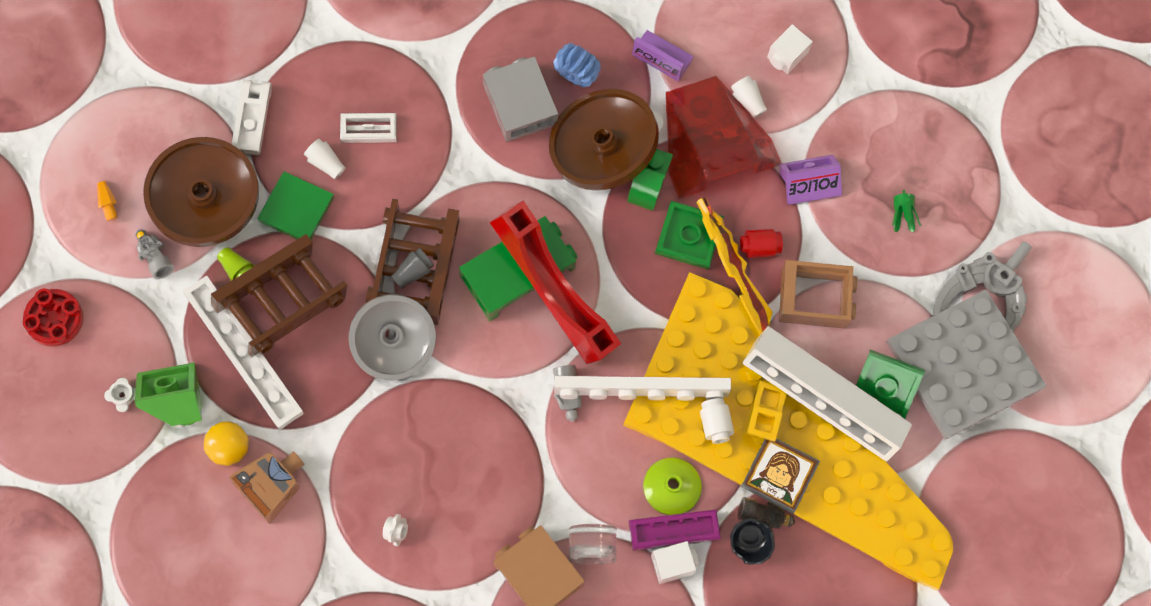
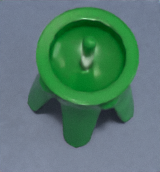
[892,190,922,232]

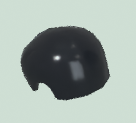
[730,517,775,565]

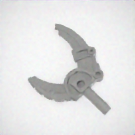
[933,241,1032,331]

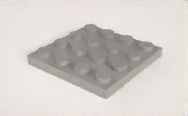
[886,289,1047,440]

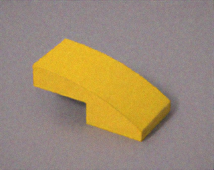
[747,381,787,442]

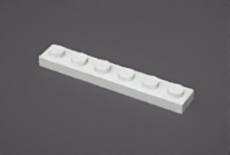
[183,276,304,430]
[554,376,731,401]

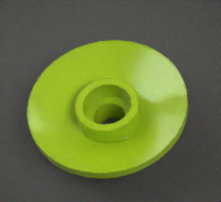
[643,458,702,515]

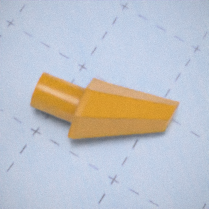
[97,181,118,221]

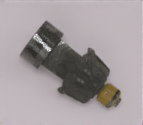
[737,497,795,529]

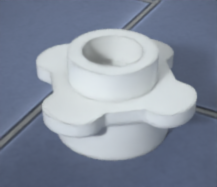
[104,378,136,412]
[383,514,408,547]

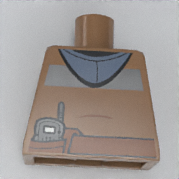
[229,451,305,524]

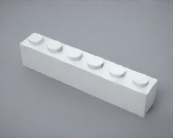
[743,326,912,462]

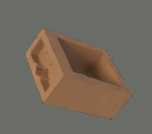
[779,260,858,329]

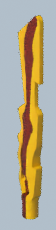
[696,197,773,335]

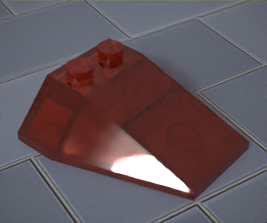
[665,76,782,199]

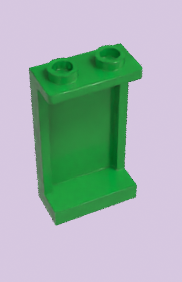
[459,216,577,322]

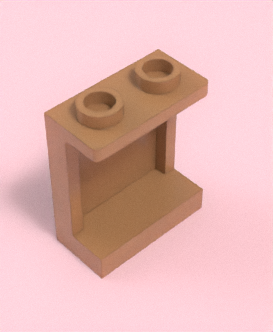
[493,525,585,606]

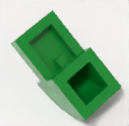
[627,149,673,211]

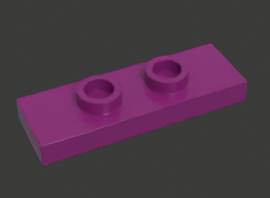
[628,509,721,551]

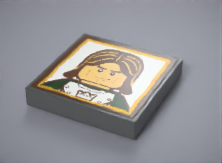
[741,439,820,514]

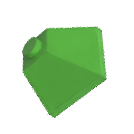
[135,362,202,426]

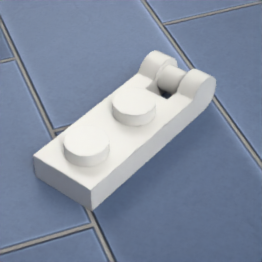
[232,79,272,155]

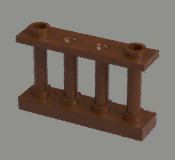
[366,199,460,325]
[211,234,347,358]

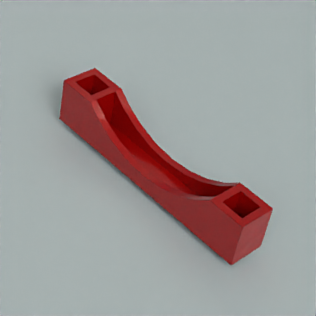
[489,200,621,364]

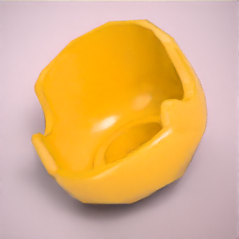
[203,421,249,466]

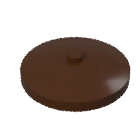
[549,89,659,190]
[143,137,259,247]

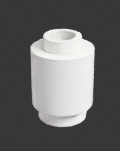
[700,398,734,444]

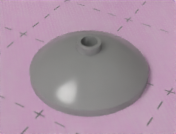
[348,294,436,380]

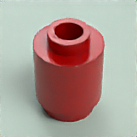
[740,229,783,258]

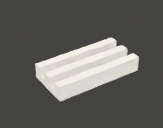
[340,113,397,143]

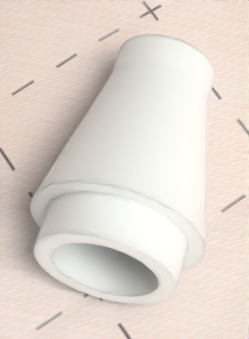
[731,76,767,118]
[304,139,346,180]

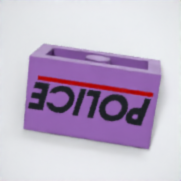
[632,30,693,82]
[779,155,842,205]

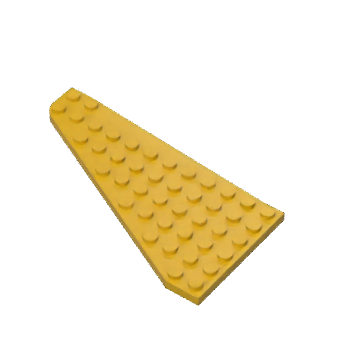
[623,272,953,591]

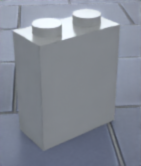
[483,56,558,142]

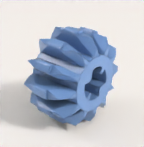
[553,43,601,88]

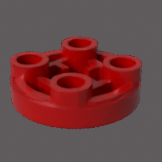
[23,288,83,346]

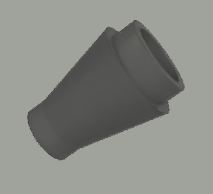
[391,248,434,289]

